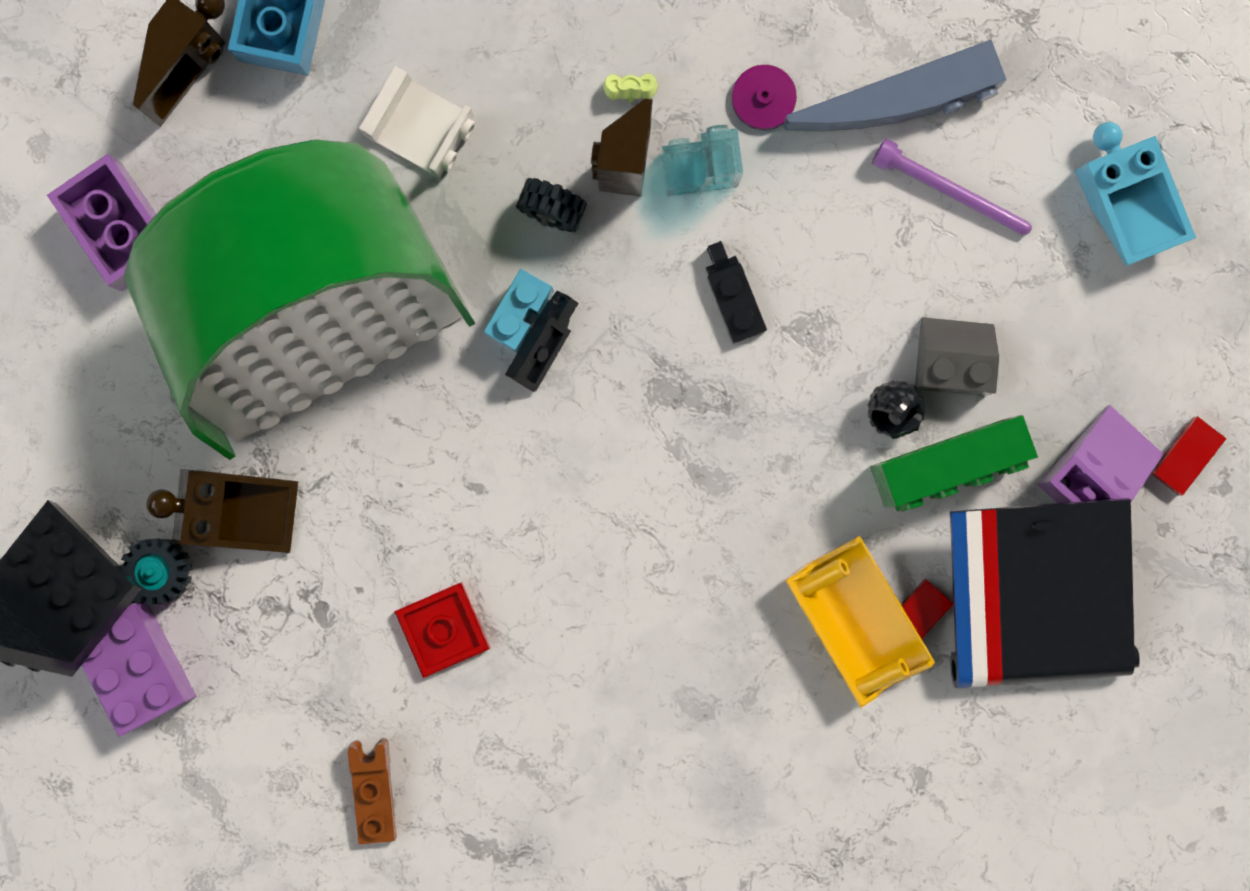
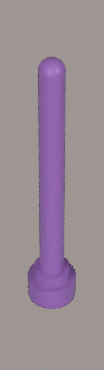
[871,138,1032,235]

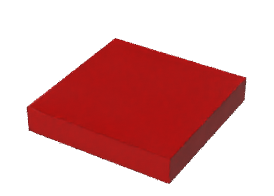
[394,582,491,678]

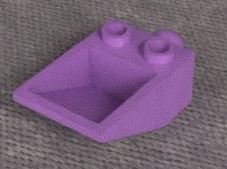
[1037,405,1163,503]

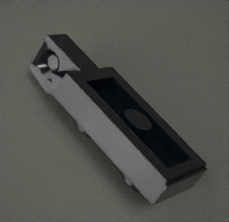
[705,241,767,344]
[505,291,579,392]

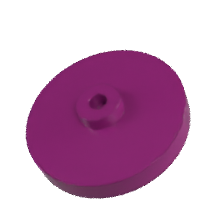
[732,64,797,131]

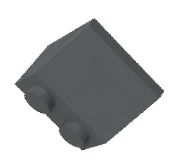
[915,317,999,396]

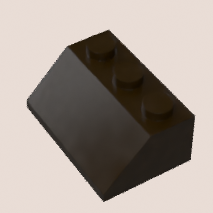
[591,98,653,197]

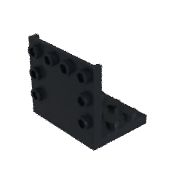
[0,500,142,677]

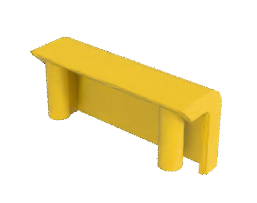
[785,535,935,708]

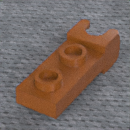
[348,738,397,844]

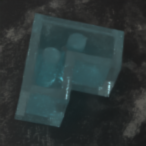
[662,125,743,196]

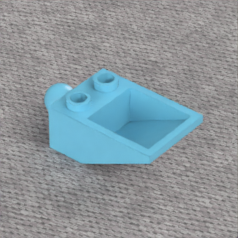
[1075,122,1196,266]

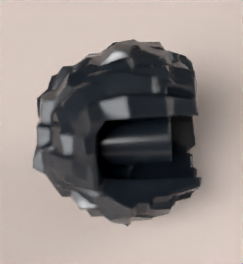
[867,380,925,439]

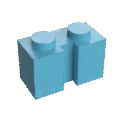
[484,268,554,353]

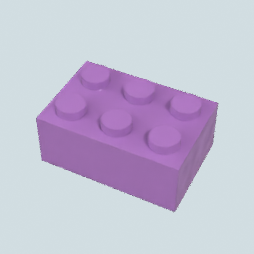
[47,154,156,292]
[82,602,197,737]

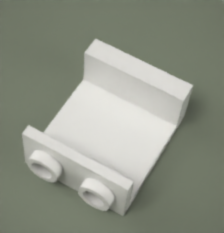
[359,66,476,178]

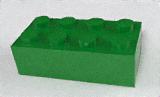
[870,415,1038,512]

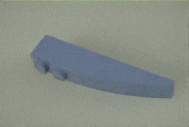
[783,40,1007,131]

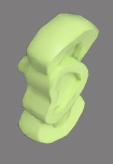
[603,73,658,103]

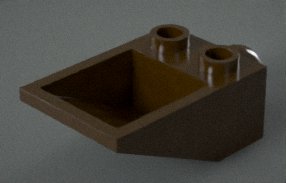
[133,0,226,127]
[146,469,299,553]

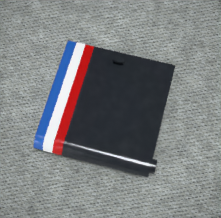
[950,498,1140,688]

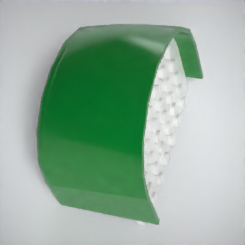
[124,139,476,460]

